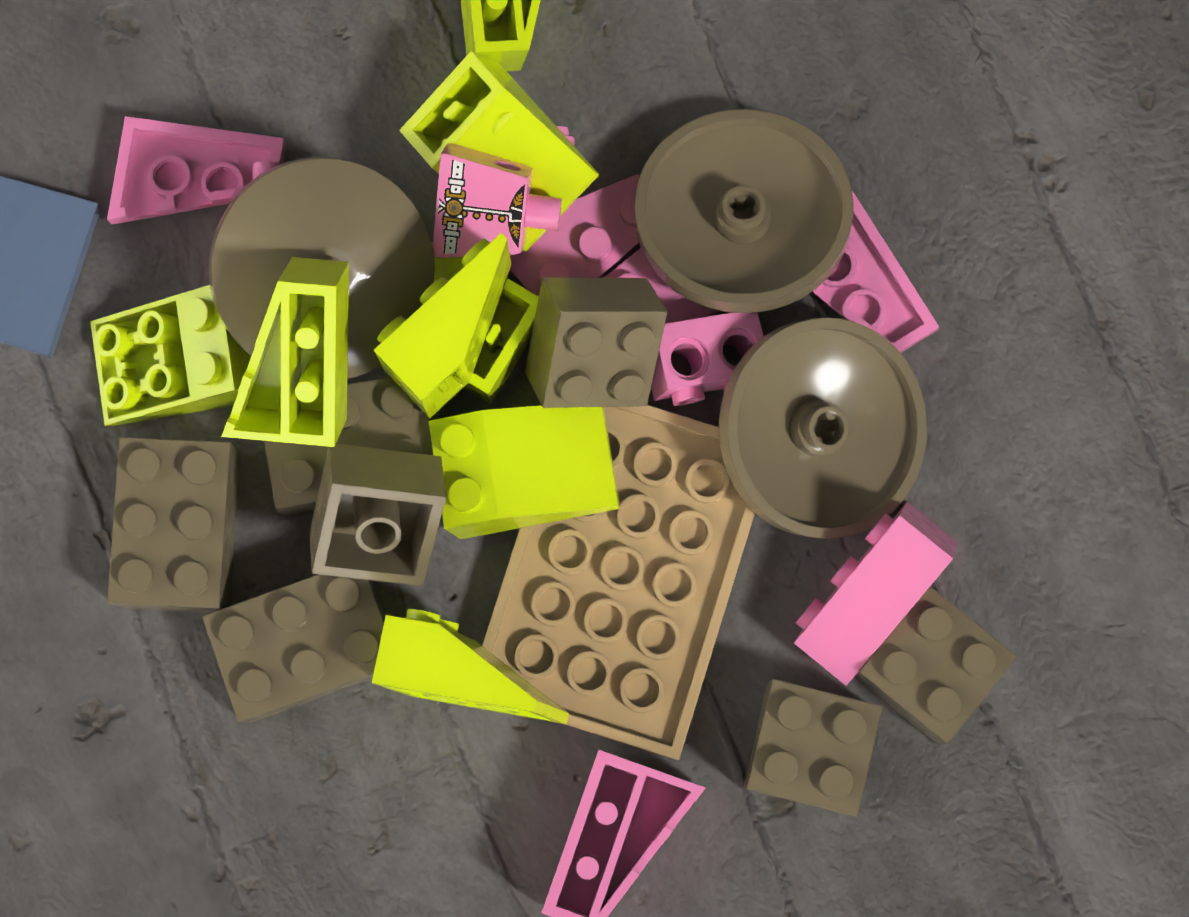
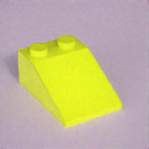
[429,405,620,540]
[372,609,569,724]

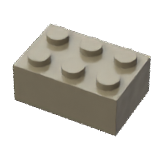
[264,377,433,517]
[107,437,240,612]
[202,574,385,724]

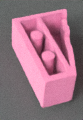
[794,501,958,686]
[542,750,705,917]

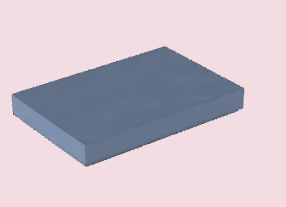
[0,176,101,359]

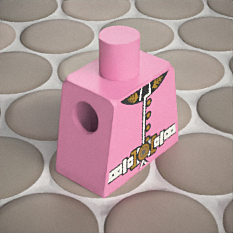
[432,143,562,258]

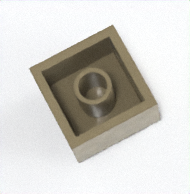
[525,277,668,408]
[310,443,446,586]
[854,586,1017,745]
[742,679,883,817]

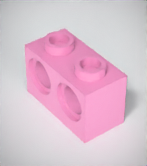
[651,312,764,406]

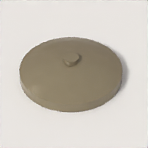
[635,109,853,313]
[209,157,435,379]
[719,318,927,539]

